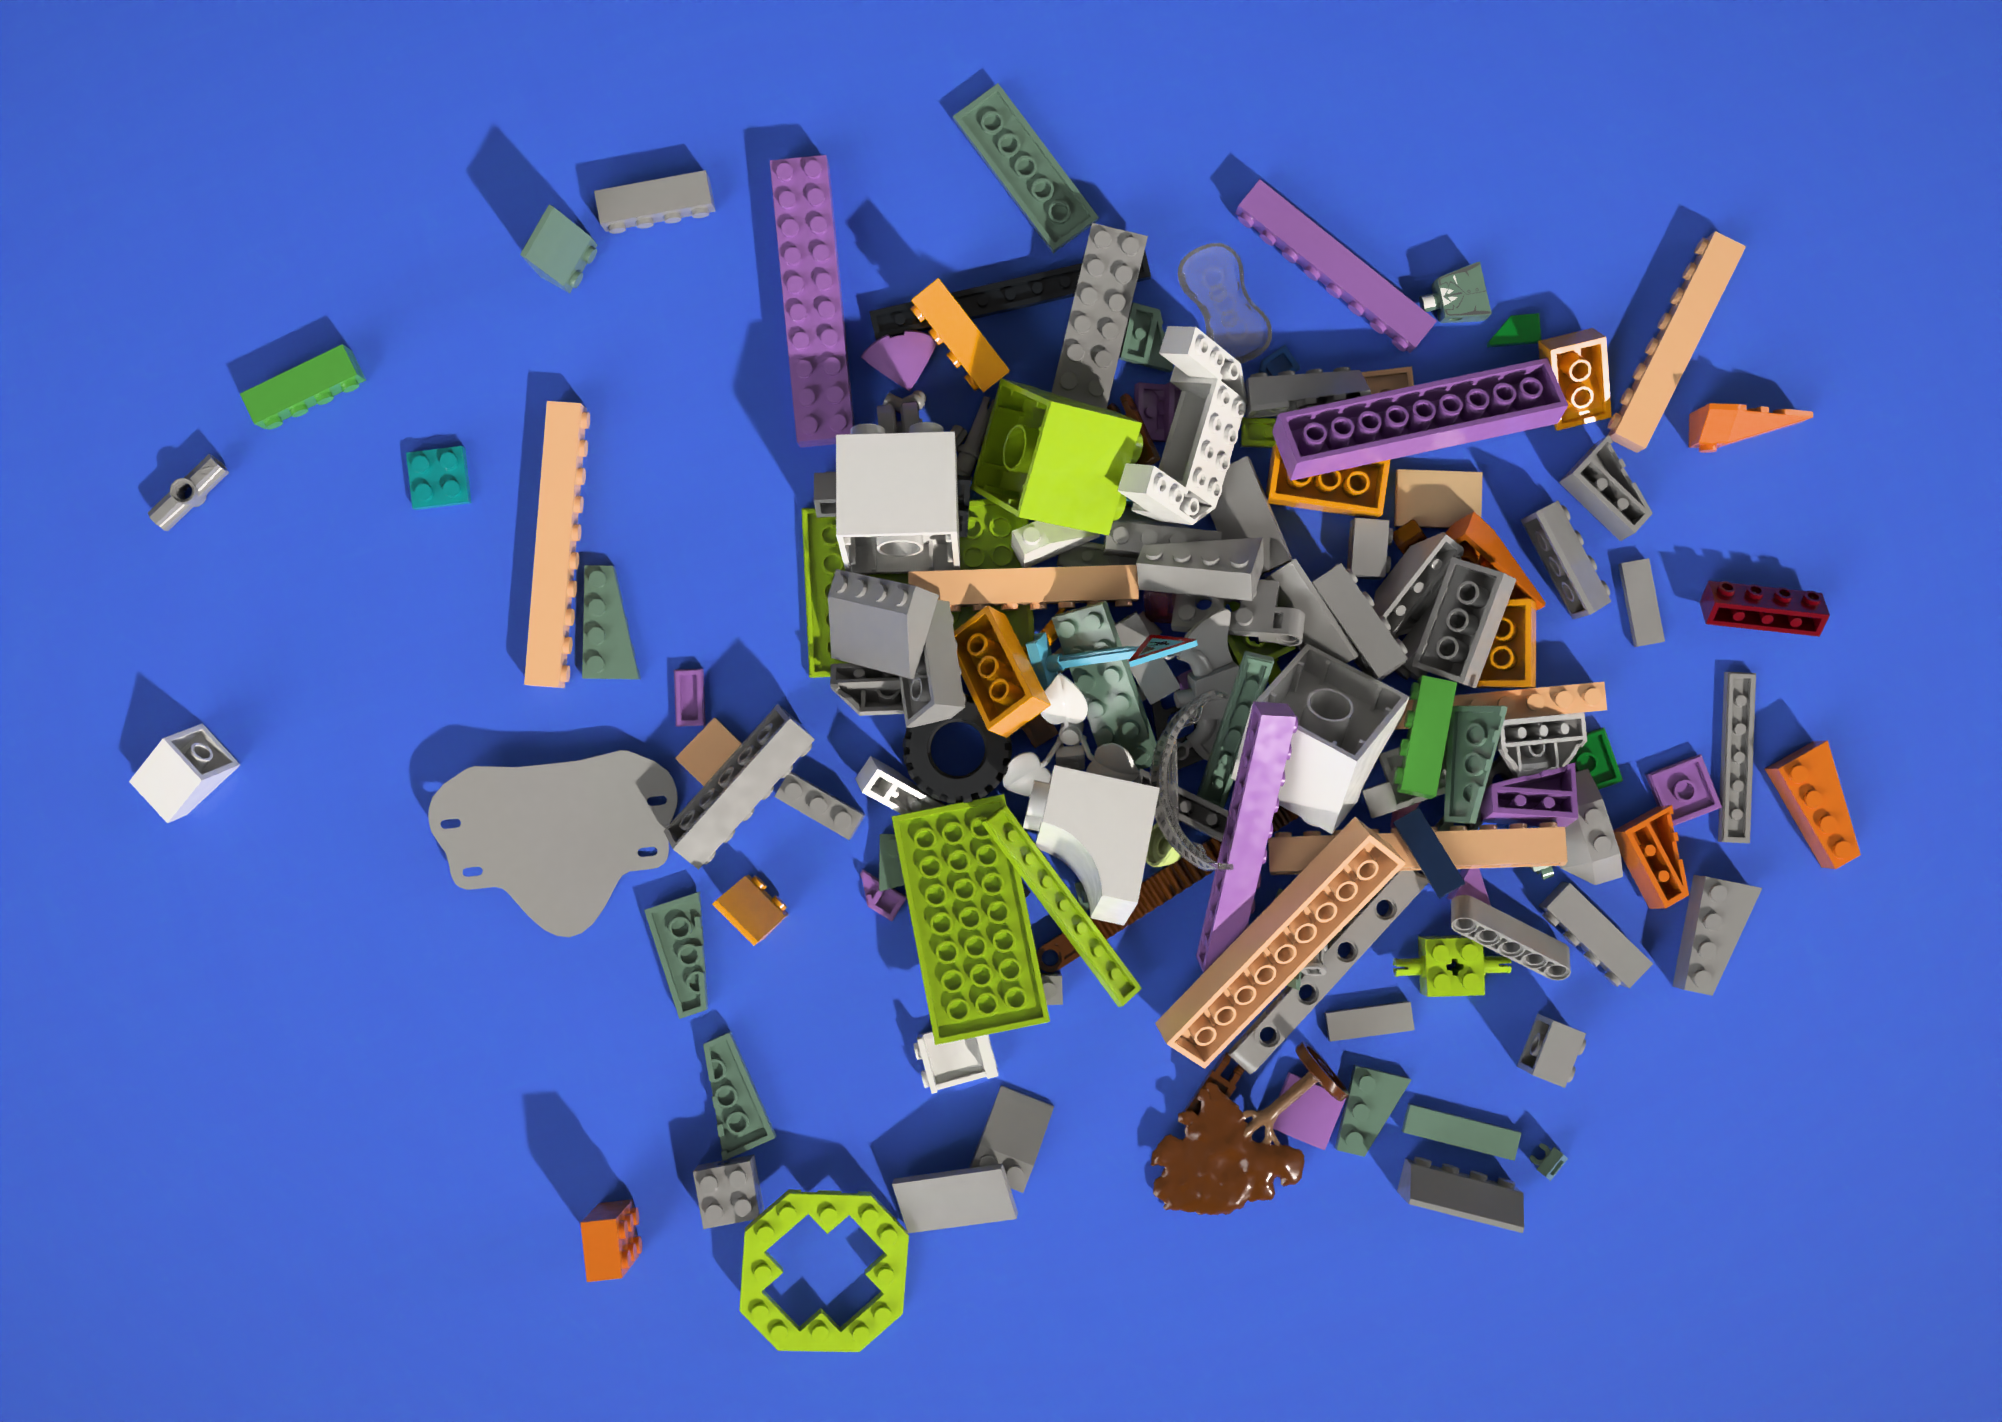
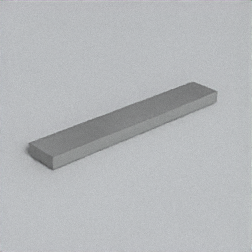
[1718,672,1756,843]

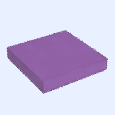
[1645,754,1722,826]

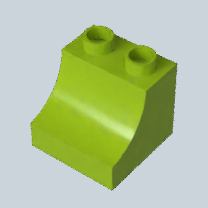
[970,378,1143,536]

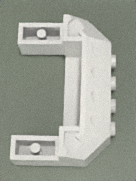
[1118,326,1247,525]

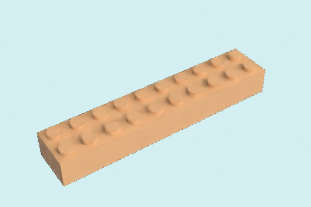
[1155,817,1406,1069]

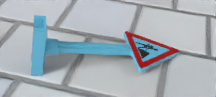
[1025,632,1198,690]

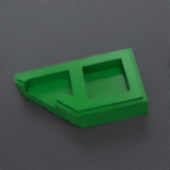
[1487,313,1542,348]

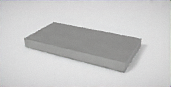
[1210,456,1293,575]
[892,1163,1018,1233]

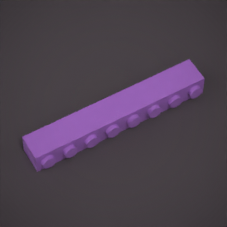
[1235,179,1437,353]

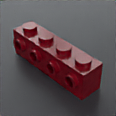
[1700,581,1830,637]

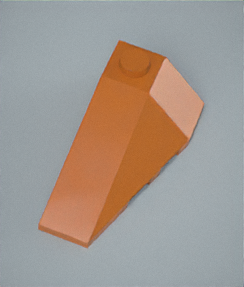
[1689,403,1813,453]
[1445,512,1546,611]

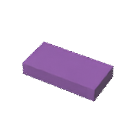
[674,669,706,727]

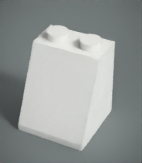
[129,723,240,823]

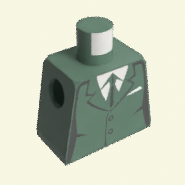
[1419,262,1492,323]

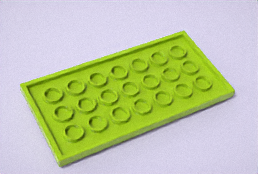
[892,794,1050,1045]

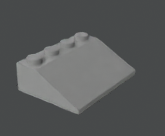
[828,569,939,680]

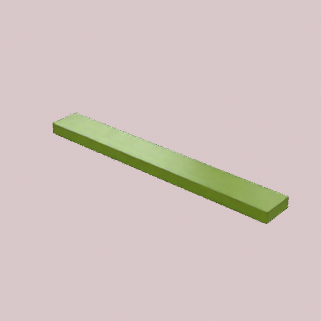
[982,805,1142,1007]

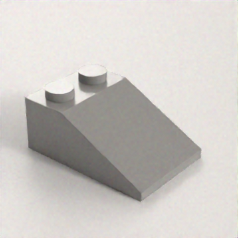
[970,1085,1054,1193]

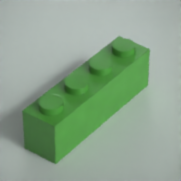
[240,344,366,430]
[1394,675,1457,799]

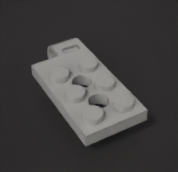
[1171,580,1305,646]
[1362,731,1494,818]

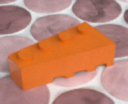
[1765,740,1861,869]

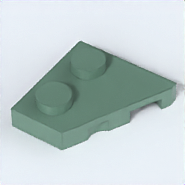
[1119,302,1173,373]

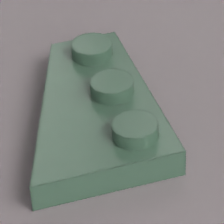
[1335,1065,1412,1157]

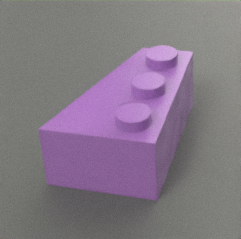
[1480,763,1578,828]

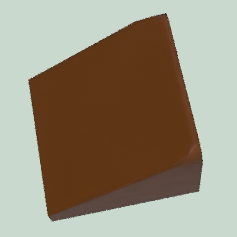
[1393,519,1428,555]

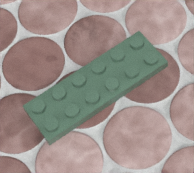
[953,83,1099,254]
[1052,601,1162,770]

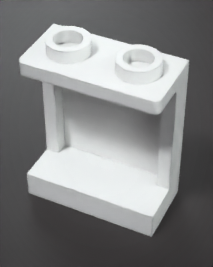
[913,1031,999,1094]

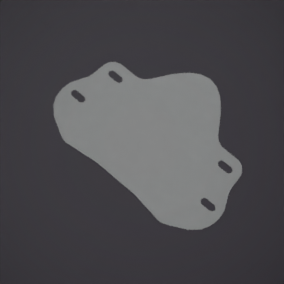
[428,750,677,937]

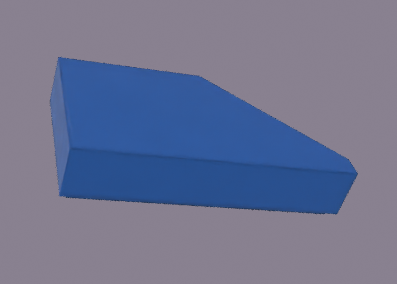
[1258,345,1300,376]

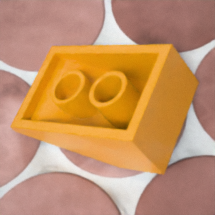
[1538,328,1612,431]
[712,875,789,946]

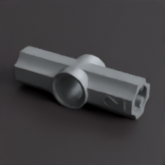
[148,454,229,531]

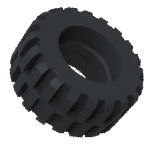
[902,694,1012,803]

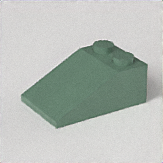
[520,205,597,293]

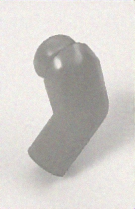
[883,390,926,414]

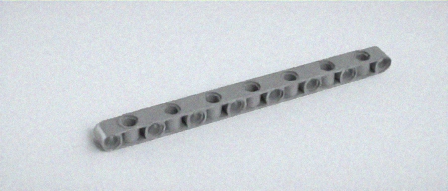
[1228,754,1526,1074]

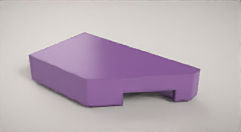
[860,869,907,921]

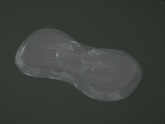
[1178,243,1272,364]

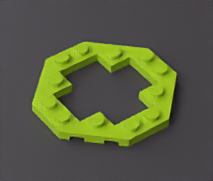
[739,1189,909,1352]

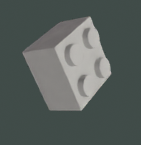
[1517,1013,1586,1088]
[693,1155,764,1229]

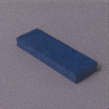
[1393,808,1465,899]

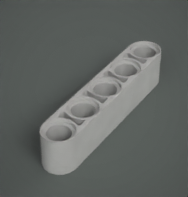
[1451,895,1571,980]

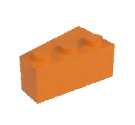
[1613,805,1689,909]

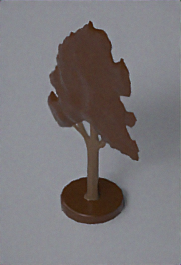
[1151,1041,1349,1215]

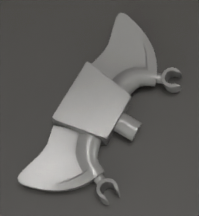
[1163,608,1239,761]

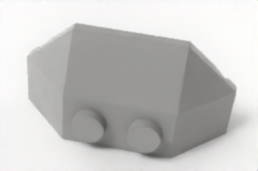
[1373,532,1464,639]
[830,663,904,716]
[1497,712,1587,777]
[1559,768,1623,885]

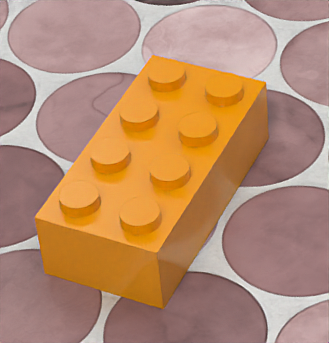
[910,278,1010,393]
[1265,443,1390,519]
[954,605,1051,738]

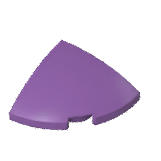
[861,330,937,391]

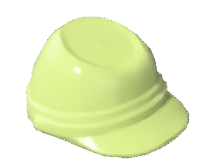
[1146,815,1183,867]

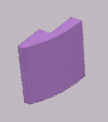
[1134,382,1182,442]
[1273,1072,1346,1150]

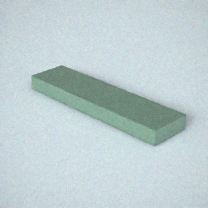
[1401,1103,1521,1161]

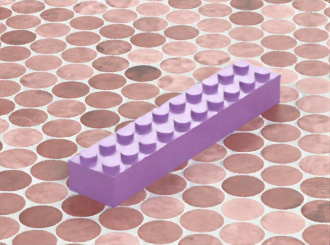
[770,155,855,448]
[1272,358,1568,481]

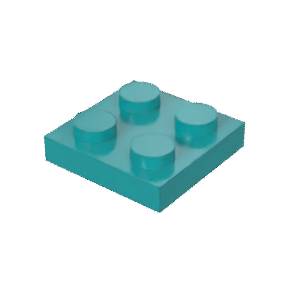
[406,446,472,510]

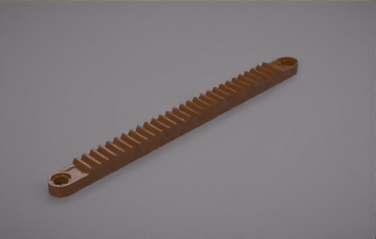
[1037,763,1376,972]

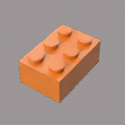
[580,1199,642,1282]

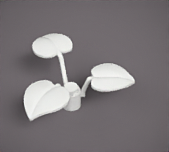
[1003,673,1140,797]

